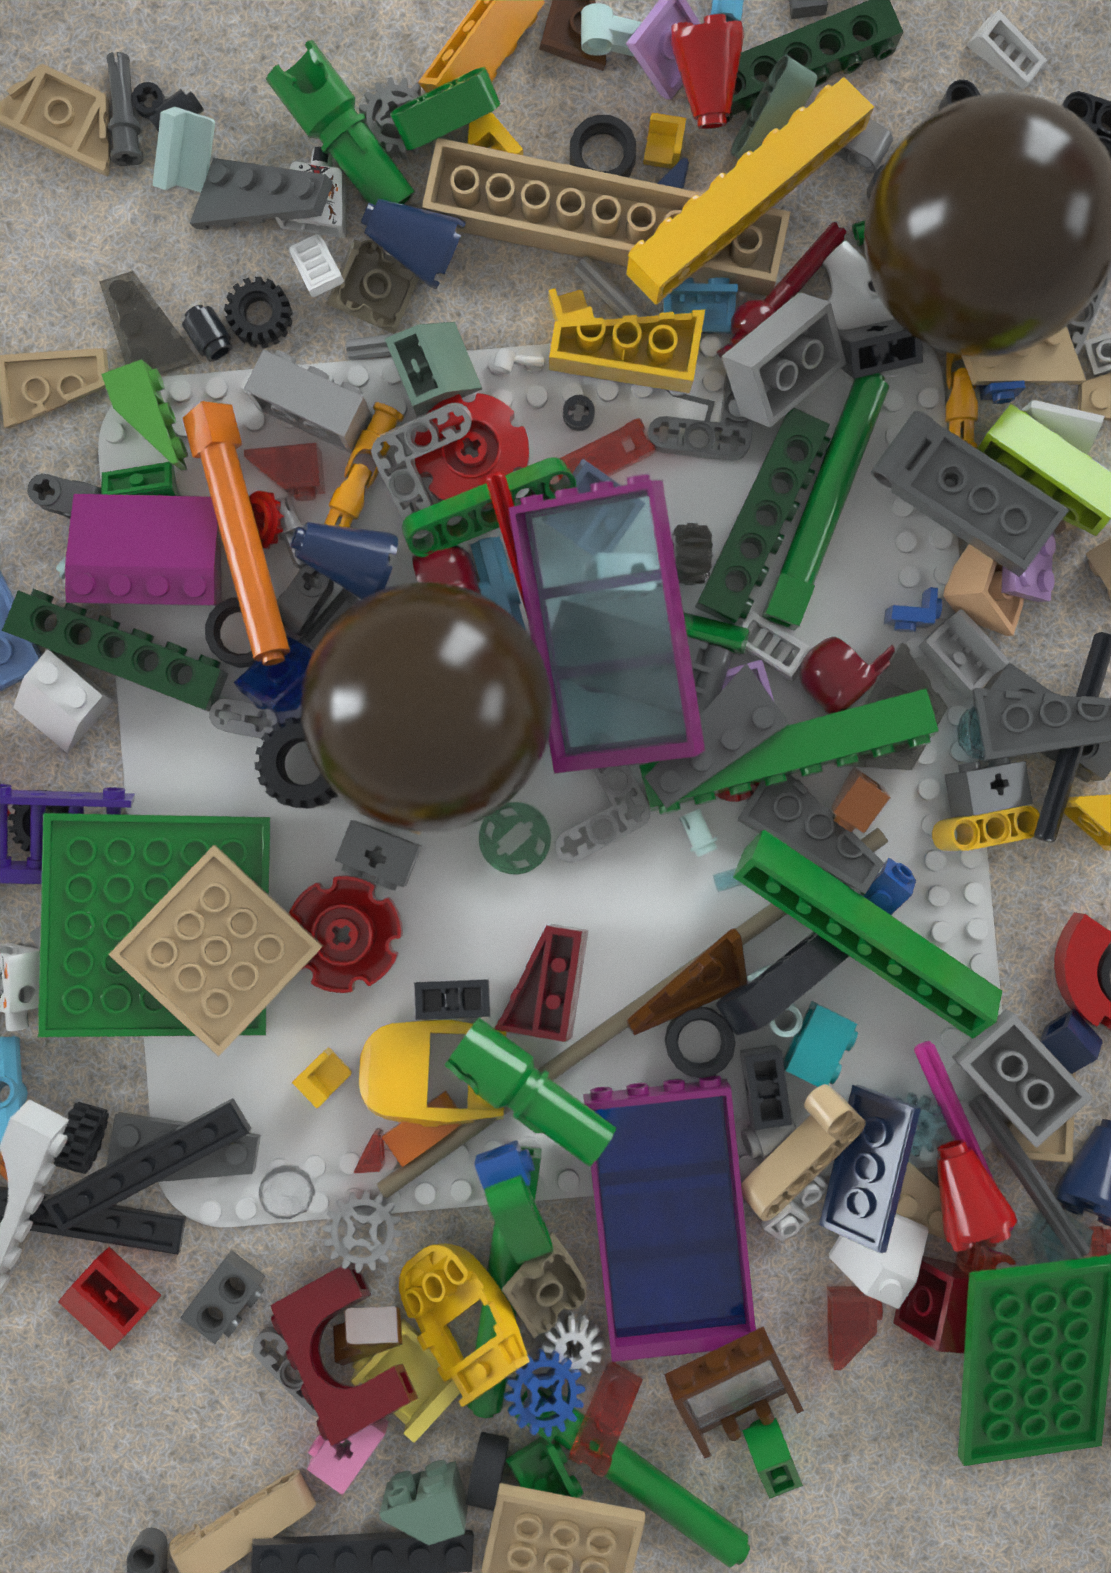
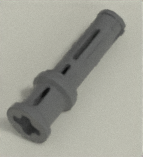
[106,52,144,166]

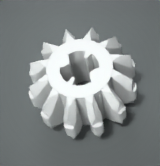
[542,1312,604,1374]

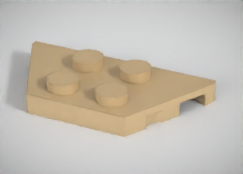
[0,64,110,177]

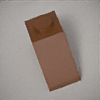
[831,767,891,833]

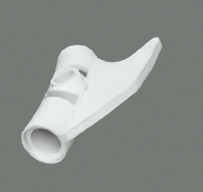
[823,241,894,332]

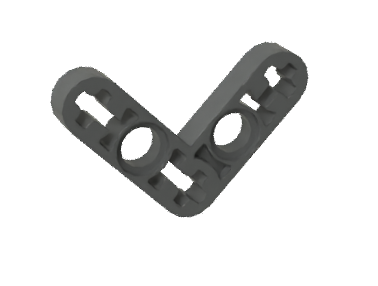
[647,372,754,461]

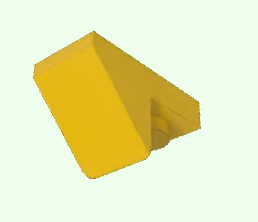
[467,112,523,155]

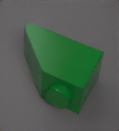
[742,1417,803,1499]

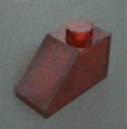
[244,443,325,501]
[827,1286,883,1370]

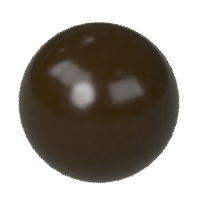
[864,92,1111,357]
[301,582,552,832]

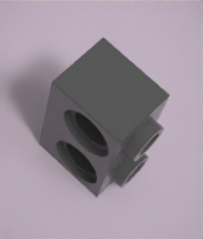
[180,1250,265,1344]

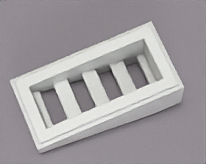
[966,10,1047,89]
[289,234,344,297]
[740,610,812,682]

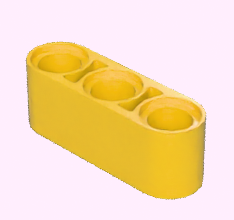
[932,806,1040,851]

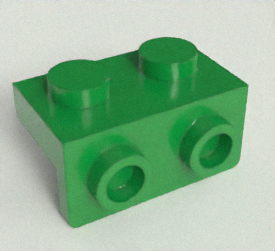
[506,1437,584,1499]

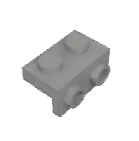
[918,609,1010,700]

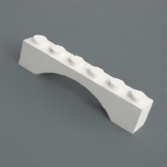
[0,1100,69,1295]

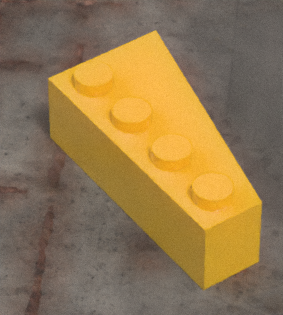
[549,309,705,393]

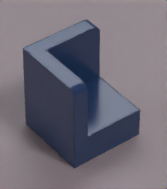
[1040,1008,1103,1074]

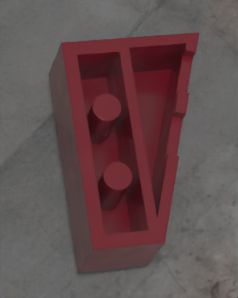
[494,924,589,1042]

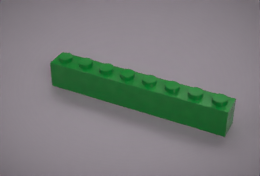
[639,688,939,815]
[733,829,1002,1039]

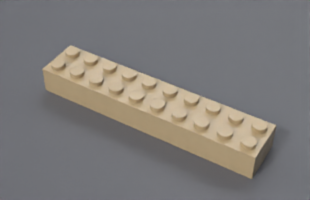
[422,138,791,296]

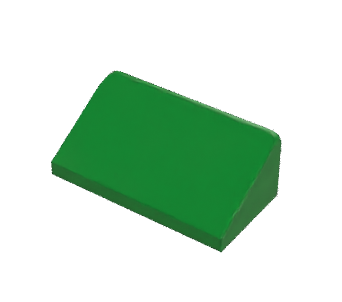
[101,462,178,496]
[683,612,750,655]

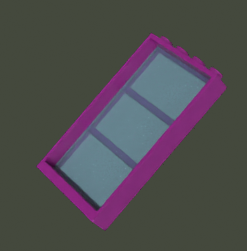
[509,474,705,774]

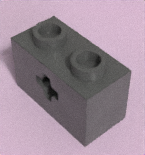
[944,757,1033,817]
[335,820,422,891]

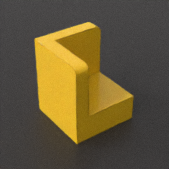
[643,113,686,169]
[548,288,594,321]
[292,1046,352,1108]

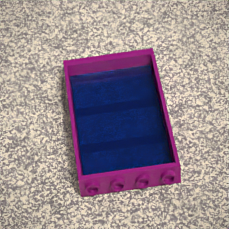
[583,1075,756,1362]

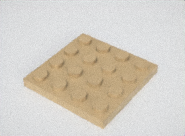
[109,845,323,1057]
[481,1483,645,1573]

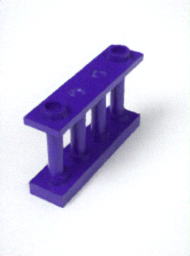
[0,784,135,884]

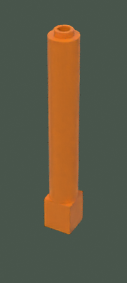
[182,401,290,666]

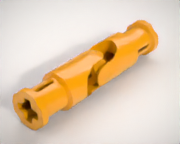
[945,352,978,449]
[324,402,404,527]

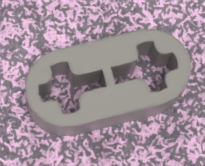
[209,699,280,739]

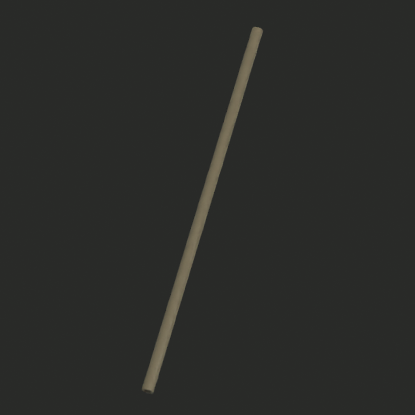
[377,828,888,1199]

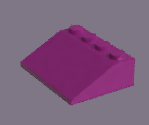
[65,494,222,606]

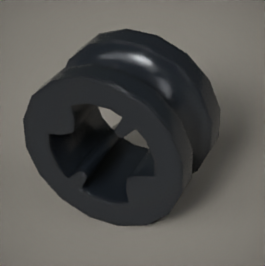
[132,82,166,120]
[563,395,595,431]

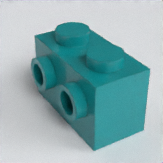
[783,1001,858,1087]

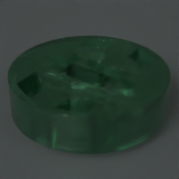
[479,802,552,875]

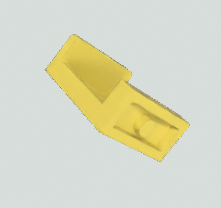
[350,1318,460,1443]

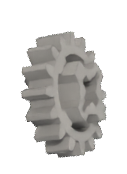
[359,77,430,160]
[322,1190,403,1273]

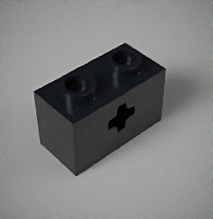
[838,319,923,379]
[414,979,490,1020]
[740,1045,792,1130]

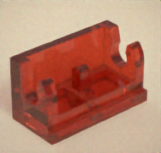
[955,1239,1016,1277]

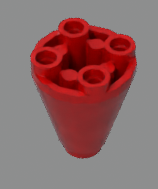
[671,14,744,129]
[936,1139,1018,1251]

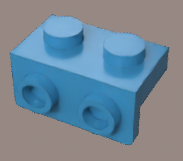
[663,277,738,334]

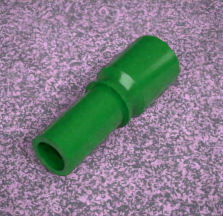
[266,40,415,205]
[444,1017,617,1167]

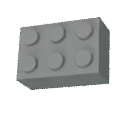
[721,292,846,427]
[244,349,372,453]
[952,1009,1092,1148]

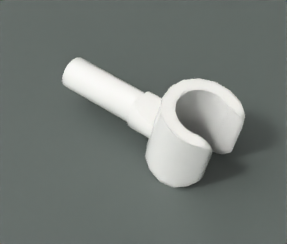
[493,348,545,374]

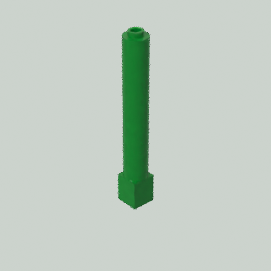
[762,373,889,631]
[467,1143,542,1418]
[515,1386,750,1568]

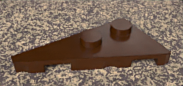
[539,0,607,71]
[627,928,748,1036]

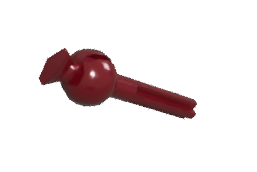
[716,222,847,358]

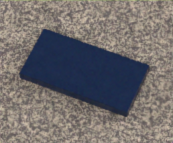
[819,1085,921,1253]

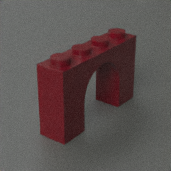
[270,1262,419,1446]

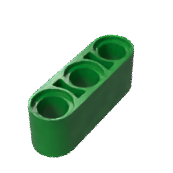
[390,67,501,150]
[484,1175,553,1264]

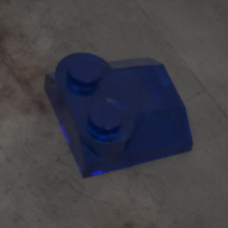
[233,635,314,713]

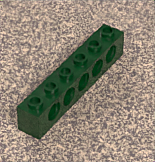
[726,0,903,123]
[695,408,831,625]
[2,589,229,712]

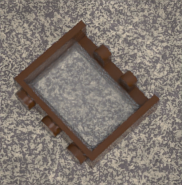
[664,1327,804,1459]

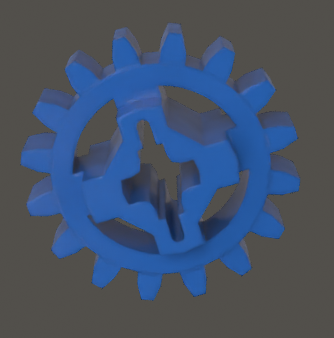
[503,1349,585,1437]

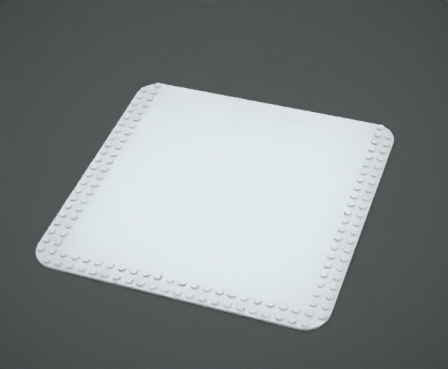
[98,331,1006,1227]

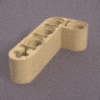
[741,1084,866,1221]
[169,1469,317,1573]

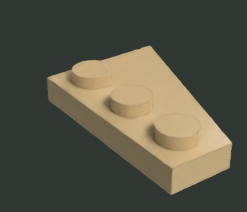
[961,327,1086,385]
[0,348,109,429]
[896,1160,946,1240]

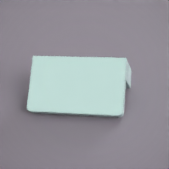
[152,107,215,193]

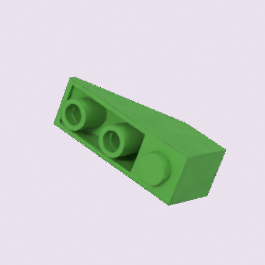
[101,359,188,471]

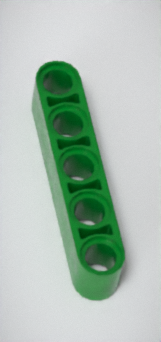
[401,457,577,557]

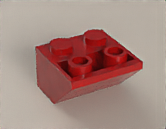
[58,1247,161,1351]

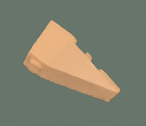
[943,544,1024,636]

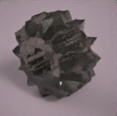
[672,523,713,585]

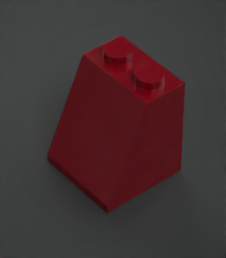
[893,1256,986,1354]

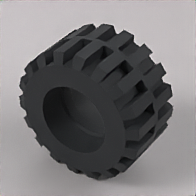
[254,717,338,809]

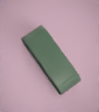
[731,55,817,159]

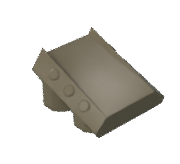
[326,240,419,334]
[502,1232,587,1339]

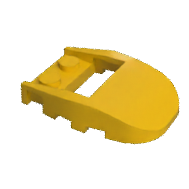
[359,1019,507,1127]
[399,1243,530,1407]

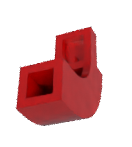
[1054,912,1111,1031]

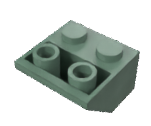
[384,322,483,417]
[379,1460,468,1545]

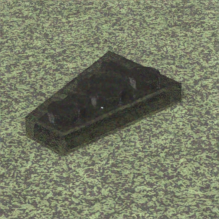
[99,271,201,376]

